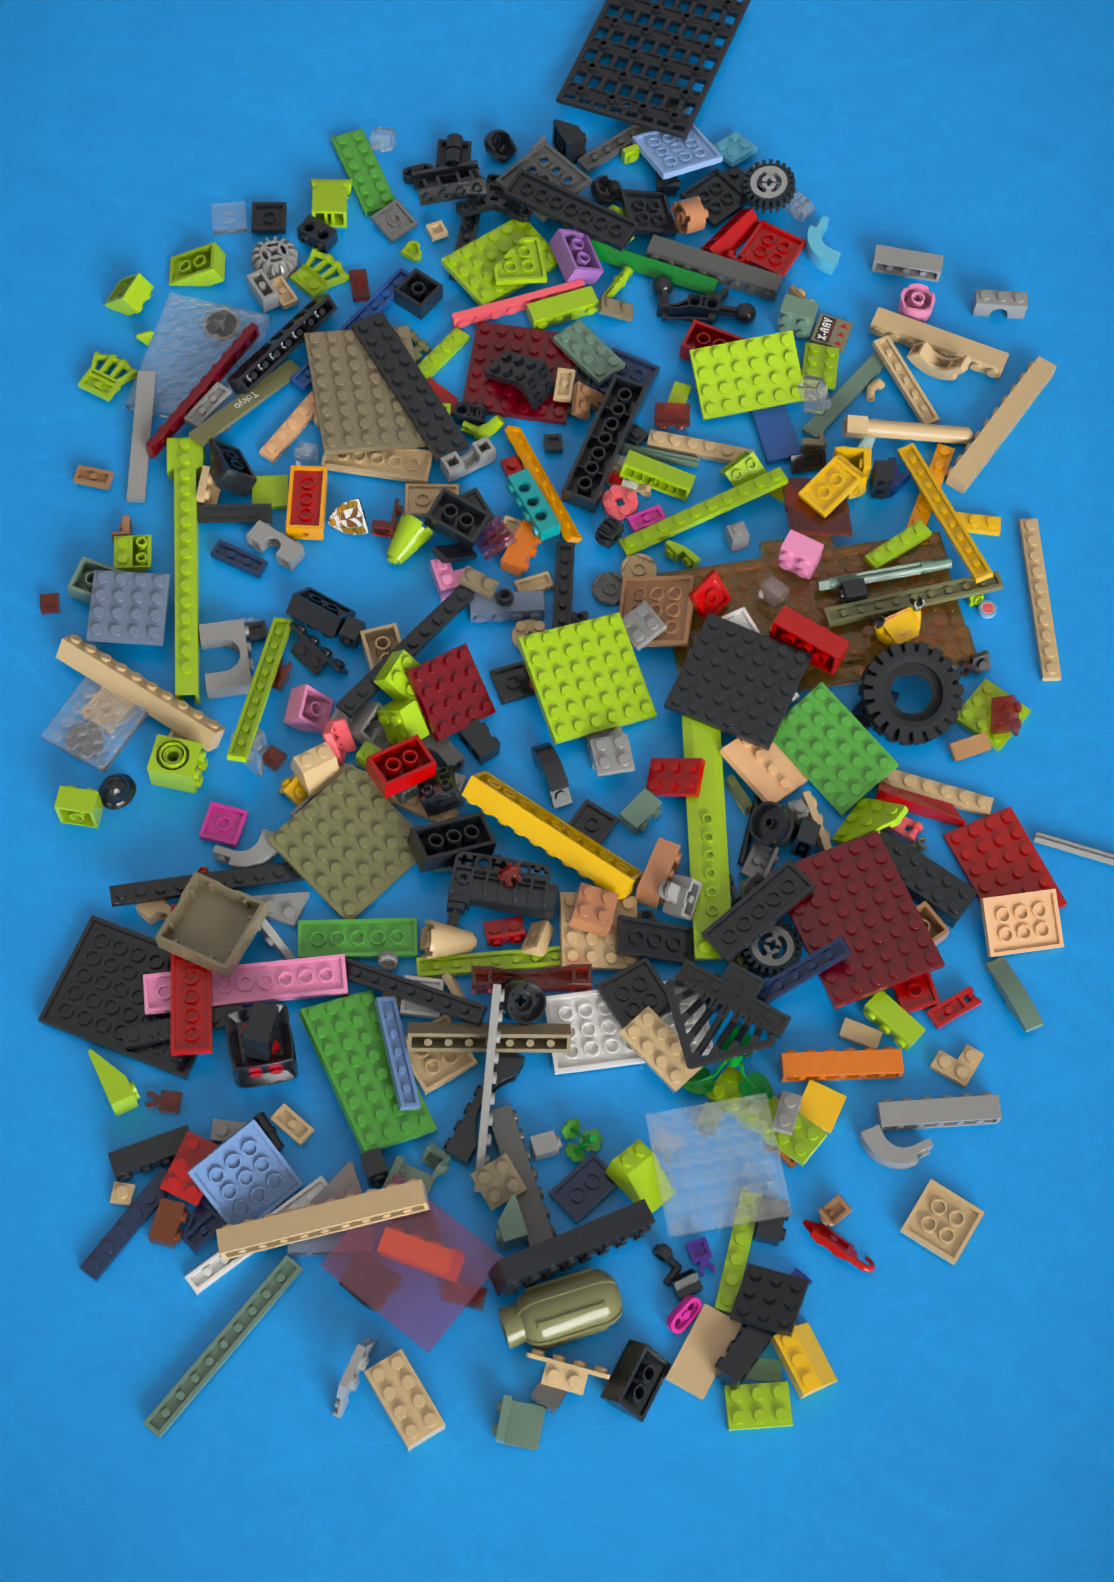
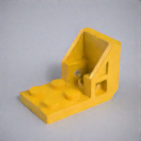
[798,454,867,519]

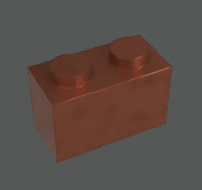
[148,1198,189,1249]

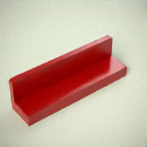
[700,208,760,257]

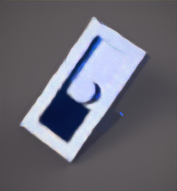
[888,457,911,497]

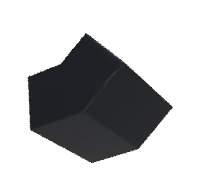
[669,1268,704,1302]

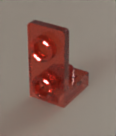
[372,498,403,538]

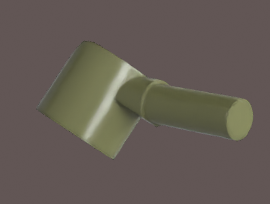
[909,837,928,852]

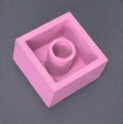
[777,530,824,580]

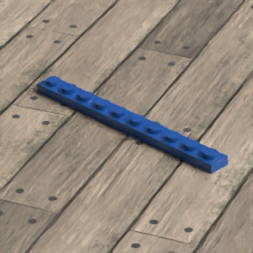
[290,267,410,392]

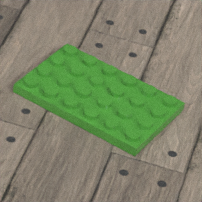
[774,682,899,816]

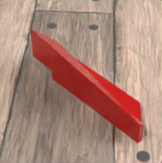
[875,781,966,827]

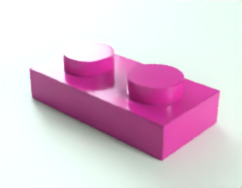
[626,505,667,533]

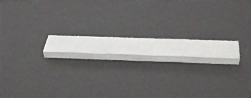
[184,1175,328,1295]

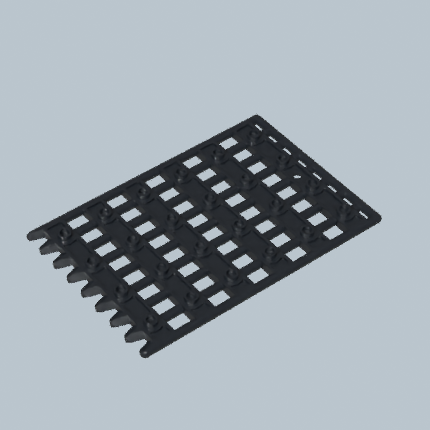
[556,0,751,139]

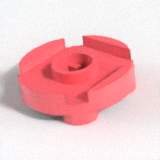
[602,485,638,521]

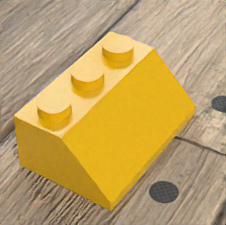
[771,1322,838,1399]

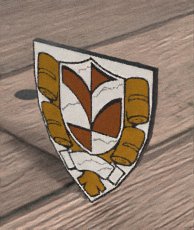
[327,498,370,535]

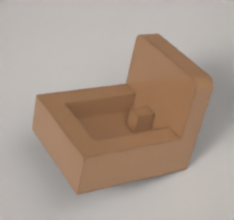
[818,1194,853,1227]

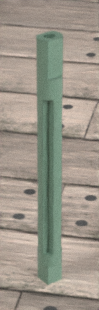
[816,558,952,591]

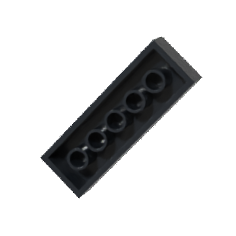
[879,828,978,929]

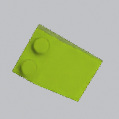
[169,242,226,286]
[88,1050,140,1117]
[605,1139,675,1213]

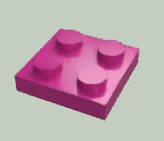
[199,801,249,848]

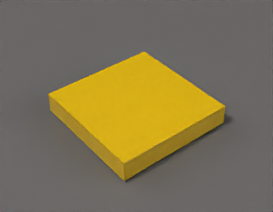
[799,1079,847,1133]

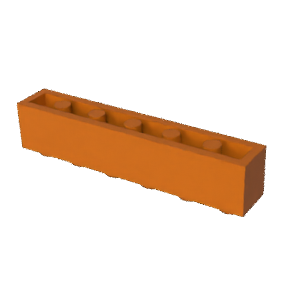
[779,1047,904,1082]

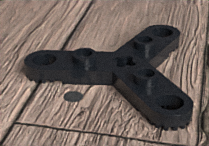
[456,173,532,222]

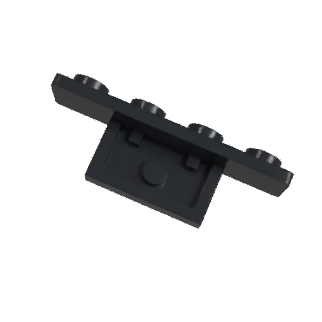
[289,622,349,676]

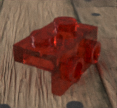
[991,695,1022,736]

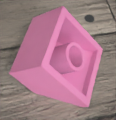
[284,684,334,734]

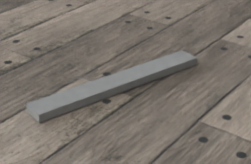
[126,371,157,503]

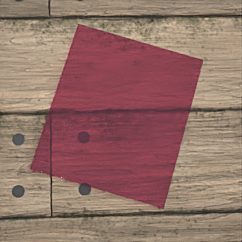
[320,1173,503,1353]

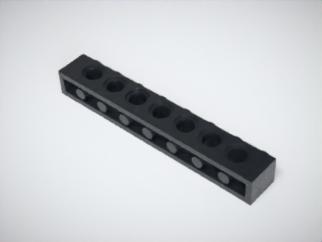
[226,294,338,394]

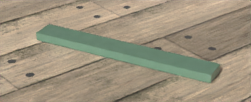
[802,349,899,439]

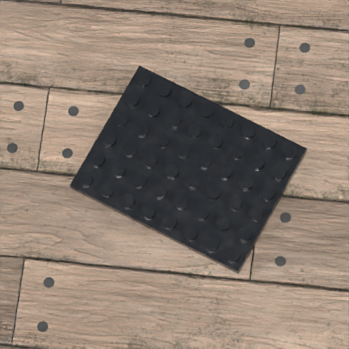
[38,915,214,1080]

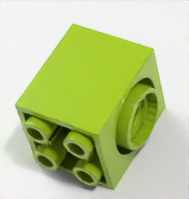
[147,734,208,794]

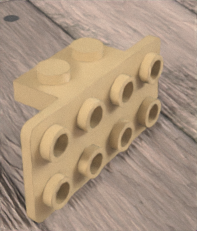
[526,1348,610,1395]

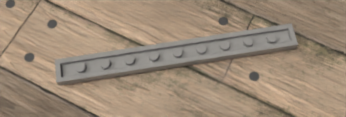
[474,984,505,1192]

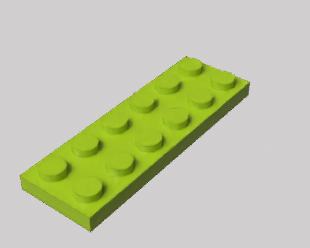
[705,1065,827,1167]

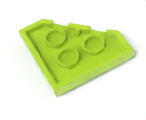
[493,237,547,285]
[832,797,909,845]

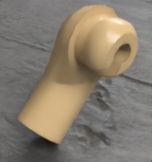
[866,378,885,402]

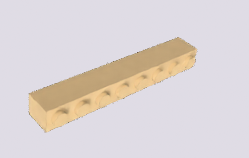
[869,307,1009,379]

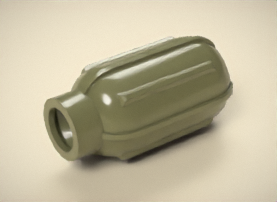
[497,1268,623,1350]

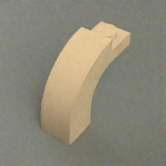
[906,341,972,381]

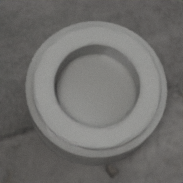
[378,951,398,971]

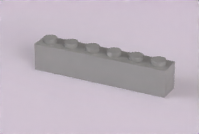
[875,1092,1002,1132]

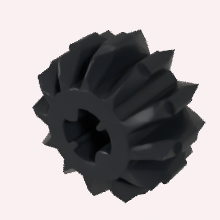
[595,516,624,548]

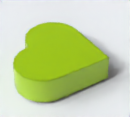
[401,241,422,262]

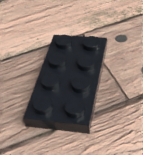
[615,915,694,965]

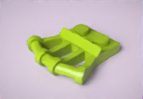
[290,248,350,299]
[78,351,138,402]

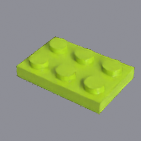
[801,342,840,390]
[724,1381,793,1431]

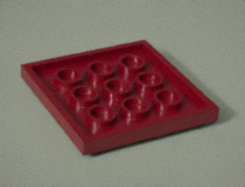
[405,643,496,742]

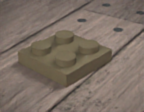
[470,1153,527,1211]

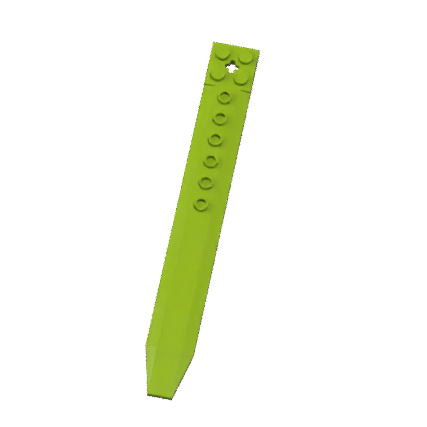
[681,715,734,961]

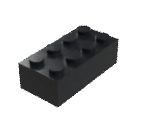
[407,811,497,873]

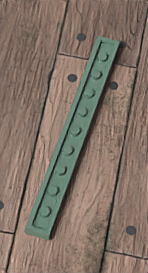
[143,1255,303,1438]

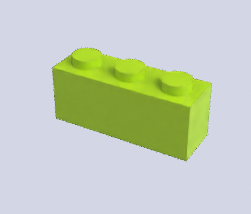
[862,991,926,1052]

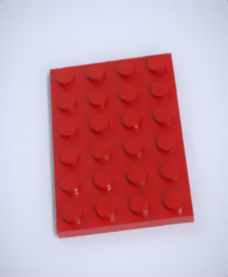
[943,806,1067,909]

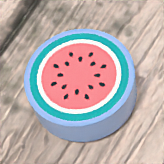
[978,600,997,619]

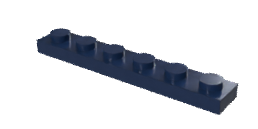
[757,936,853,1005]
[79,1168,169,1282]

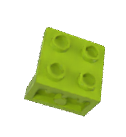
[719,449,767,487]

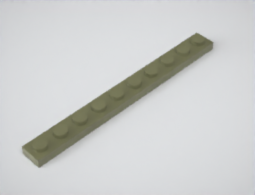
[823,571,1004,628]

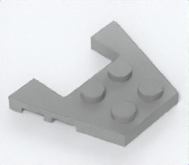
[333,1337,377,1419]

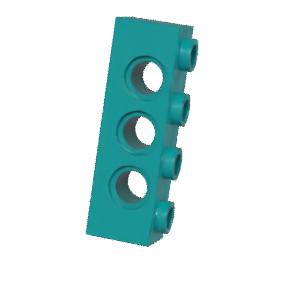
[506,468,561,542]

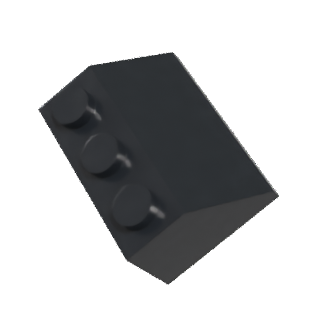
[286,587,356,638]
[600,1339,671,1422]

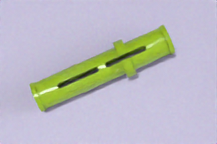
[598,266,633,308]

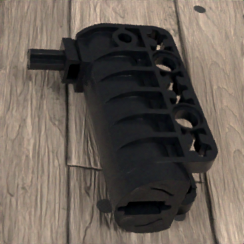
[446,851,559,928]

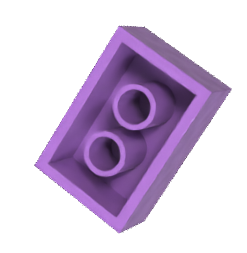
[549,229,604,285]

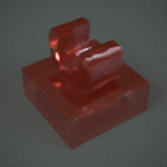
[496,863,522,887]

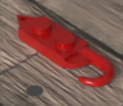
[802,1219,875,1272]

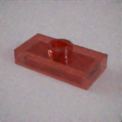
[349,269,370,302]

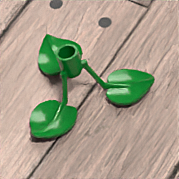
[682,1025,773,1102]

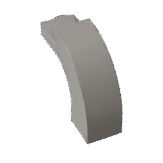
[213,829,278,870]
[858,1124,934,1169]

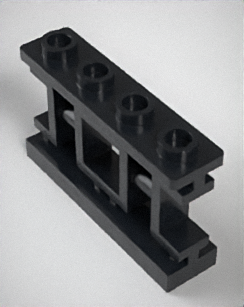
[411,160,487,206]

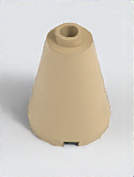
[420,919,477,959]

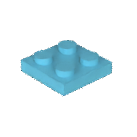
[713,131,758,167]

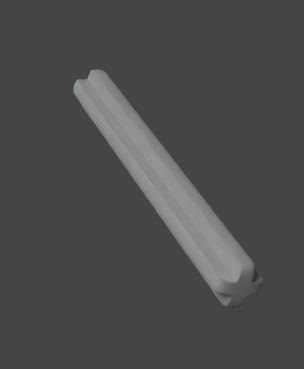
[1033,831,1114,866]

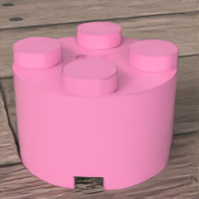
[897,283,935,323]

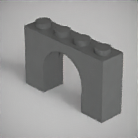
[394,729,465,804]

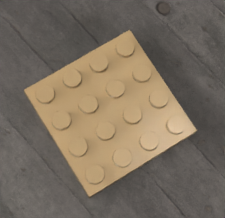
[559,892,639,971]

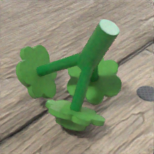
[561,1118,603,1163]

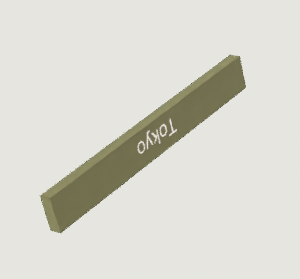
[189,359,300,447]

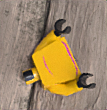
[870,596,925,646]

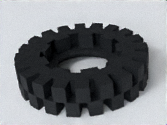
[858,641,964,746]

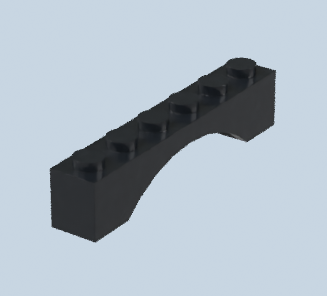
[443,1052,526,1168]

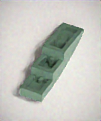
[985,956,1044,1033]

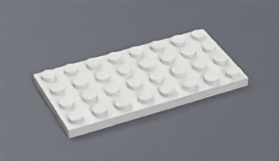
[545,981,713,1075]

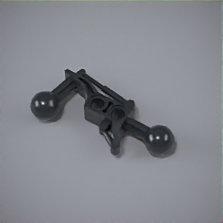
[652,275,756,325]

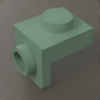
[421,1143,451,1180]

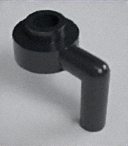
[652,1243,682,1287]

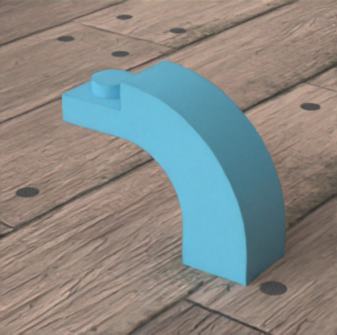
[805,216,841,275]

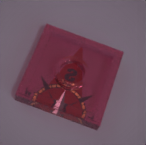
[475,515,516,560]

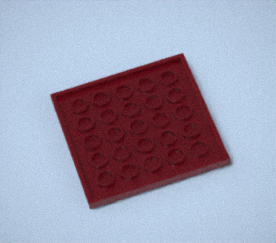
[462,321,575,426]

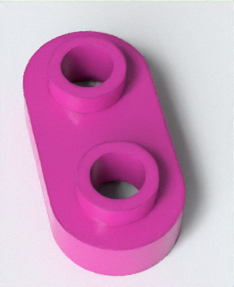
[666,1295,702,1334]

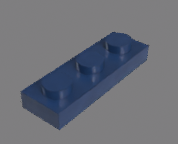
[210,539,268,579]

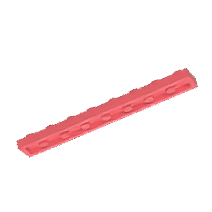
[451,279,585,329]

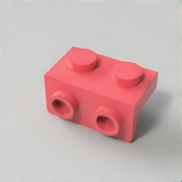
[322,718,357,765]

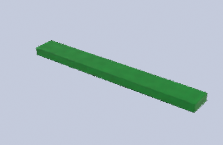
[590,239,719,294]

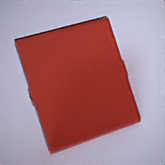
[782,477,852,537]

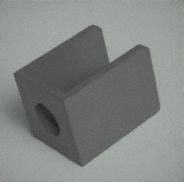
[530,1376,568,1415]

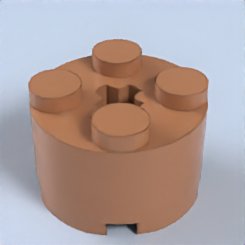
[672,196,708,235]

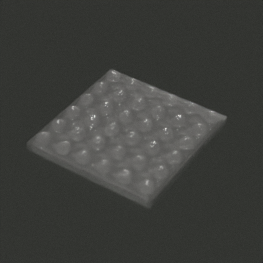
[645,1093,792,1238]

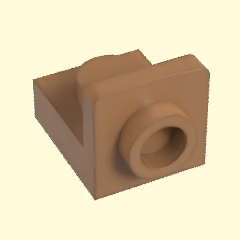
[111,515,132,544]

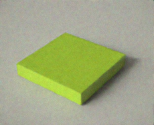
[252,475,289,510]

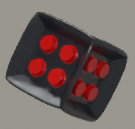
[225,1003,298,1088]

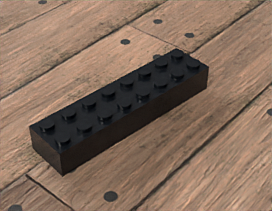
[561,374,648,513]
[487,1199,656,1296]

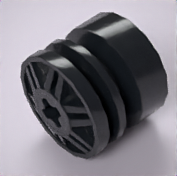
[499,977,547,1024]

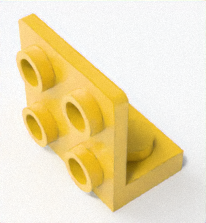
[832,446,872,481]

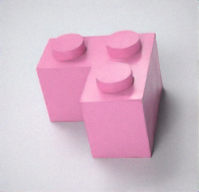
[430,558,476,602]

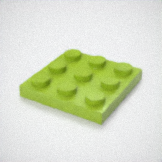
[955,678,1031,752]

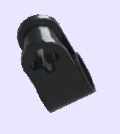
[453,402,488,427]

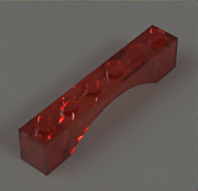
[471,964,592,994]

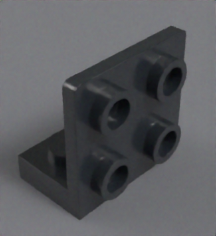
[418,765,464,818]

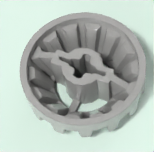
[251,236,299,280]

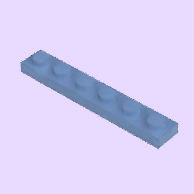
[374,996,421,1111]

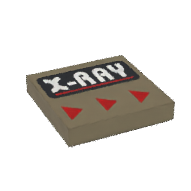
[810,313,854,353]

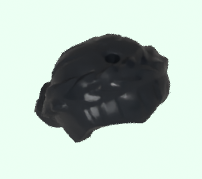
[484,129,517,164]
[590,175,621,204]

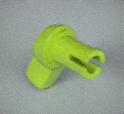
[461,415,505,441]

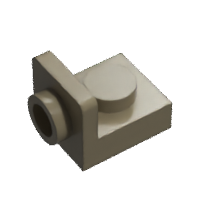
[800,431,826,453]

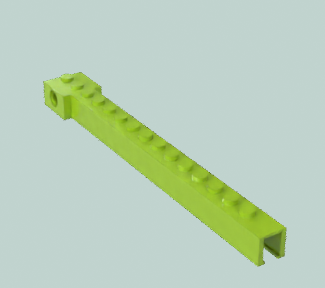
[167,437,205,704]

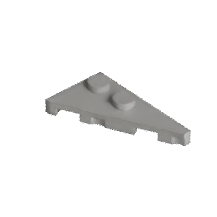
[253,892,310,928]
[258,918,296,960]
[309,1161,362,1205]

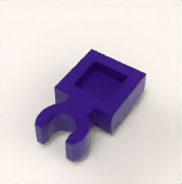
[685,1237,715,1277]

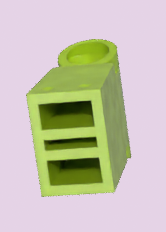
[310,178,352,228]

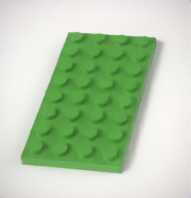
[298,989,437,1153]

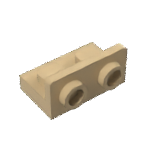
[196,465,221,505]

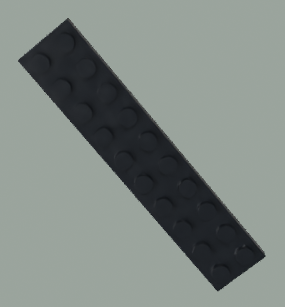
[351,312,469,462]

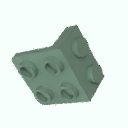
[492,1395,545,1450]

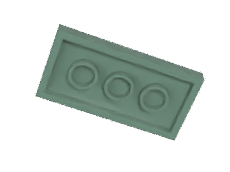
[552,319,625,386]

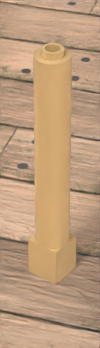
[842,415,973,445]

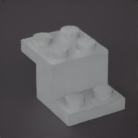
[329,690,391,750]
[585,727,635,777]

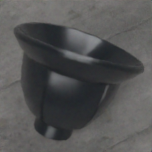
[98,773,136,810]

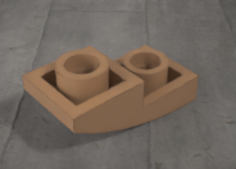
[948,731,992,762]

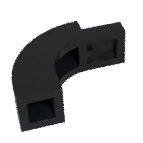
[531,742,572,809]

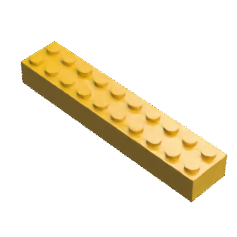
[461,770,643,899]

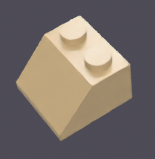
[290,742,341,798]

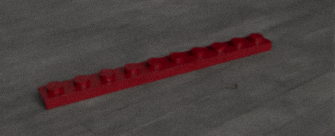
[145,322,259,459]

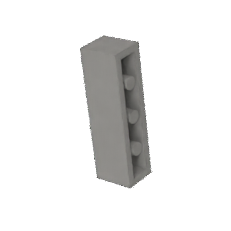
[871,244,944,282]

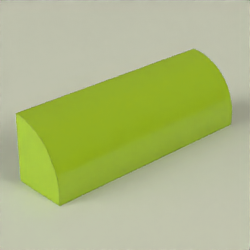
[619,450,696,502]

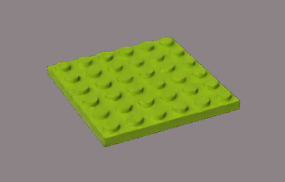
[517,612,657,745]

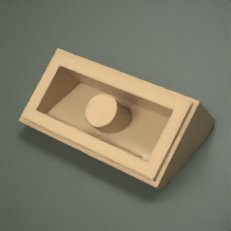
[520,919,554,957]

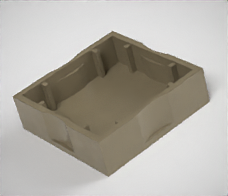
[155,871,268,979]

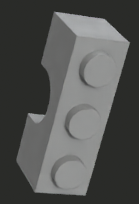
[972,289,1028,319]
[440,436,496,483]
[246,520,305,572]

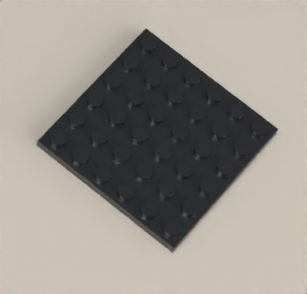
[664,613,813,751]

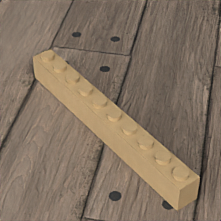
[945,356,1057,494]
[55,634,225,752]
[216,1178,430,1260]

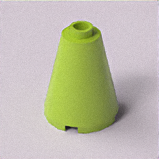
[386,513,433,566]

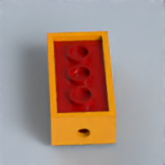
[286,465,328,541]

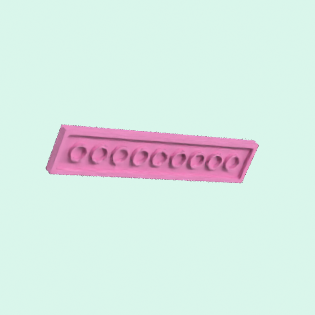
[143,954,348,1015]

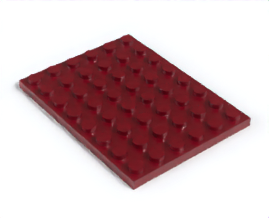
[770,831,945,1010]

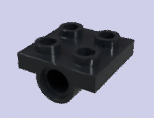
[436,133,472,167]

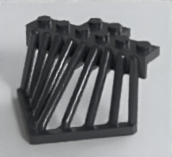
[664,959,792,1070]

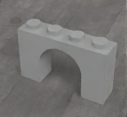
[199,619,254,699]

